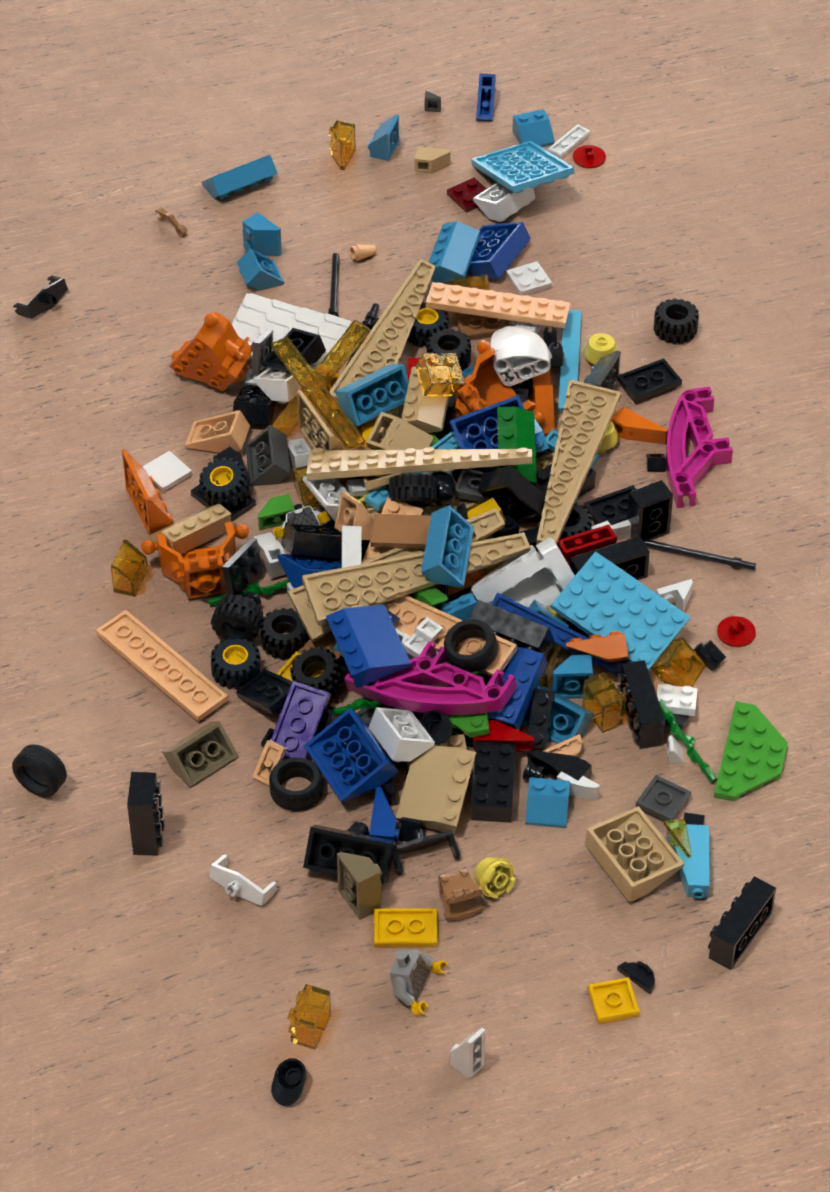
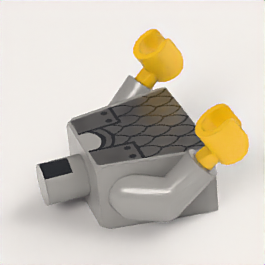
[390,949,448,1016]

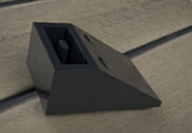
[233,385,276,426]

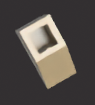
[415,146,451,174]

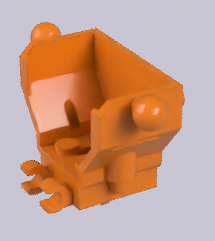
[169,312,252,392]
[454,340,544,425]
[141,521,250,599]

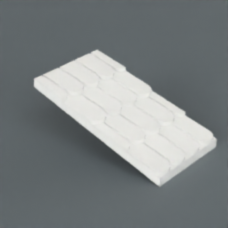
[232,293,351,375]

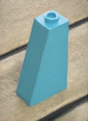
[666,824,710,899]

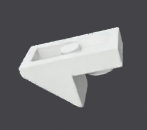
[656,579,693,611]

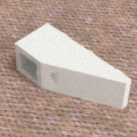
[253,532,286,579]

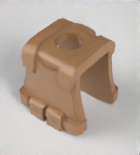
[438,867,482,921]

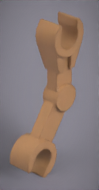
[155,207,188,237]

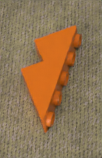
[531,369,555,436]

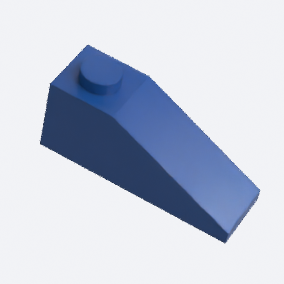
[476,73,496,121]
[369,786,400,841]

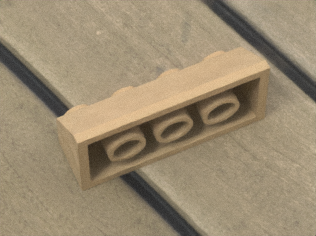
[401,364,453,433]
[148,504,231,554]

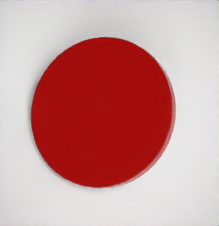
[573,145,606,168]
[717,616,756,647]

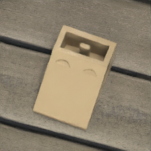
[366,412,434,450]

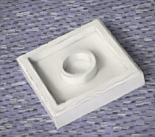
[143,451,192,492]

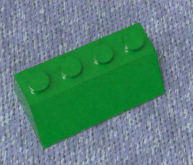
[497,407,537,484]

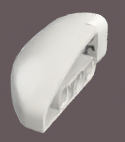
[490,326,552,386]
[471,537,575,607]

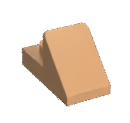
[252,740,287,785]

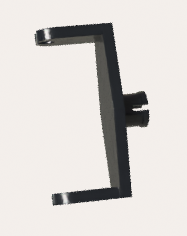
[13,275,68,319]
[543,326,564,368]
[392,829,460,876]

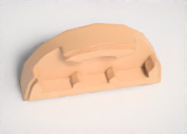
[544,734,583,757]

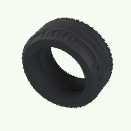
[444,619,498,673]
[12,744,67,797]
[269,757,323,811]

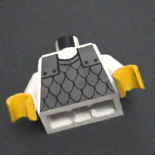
[273,504,331,540]

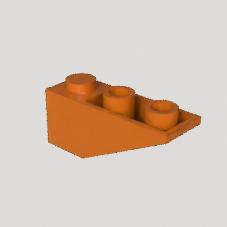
[611,406,668,444]
[566,631,629,662]

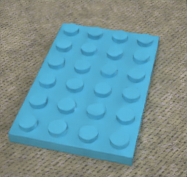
[471,141,575,193]
[550,551,690,671]

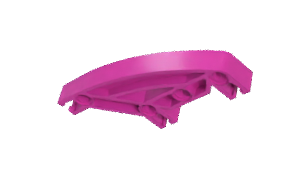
[666,387,733,508]
[344,641,517,715]

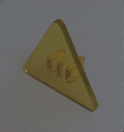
[663,819,692,858]

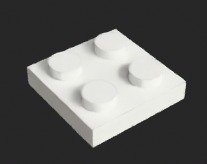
[506,261,552,296]
[657,684,697,716]

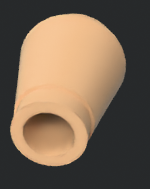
[349,244,376,261]

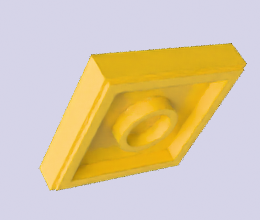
[587,977,640,1024]

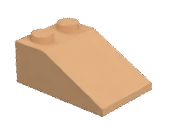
[185,410,250,453]

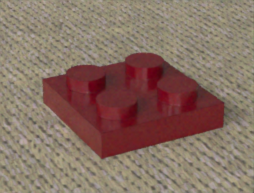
[447,177,487,213]

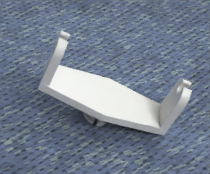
[209,854,279,906]

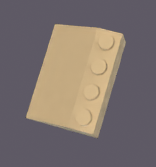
[297,390,346,450]
[396,746,476,835]
[585,806,684,902]

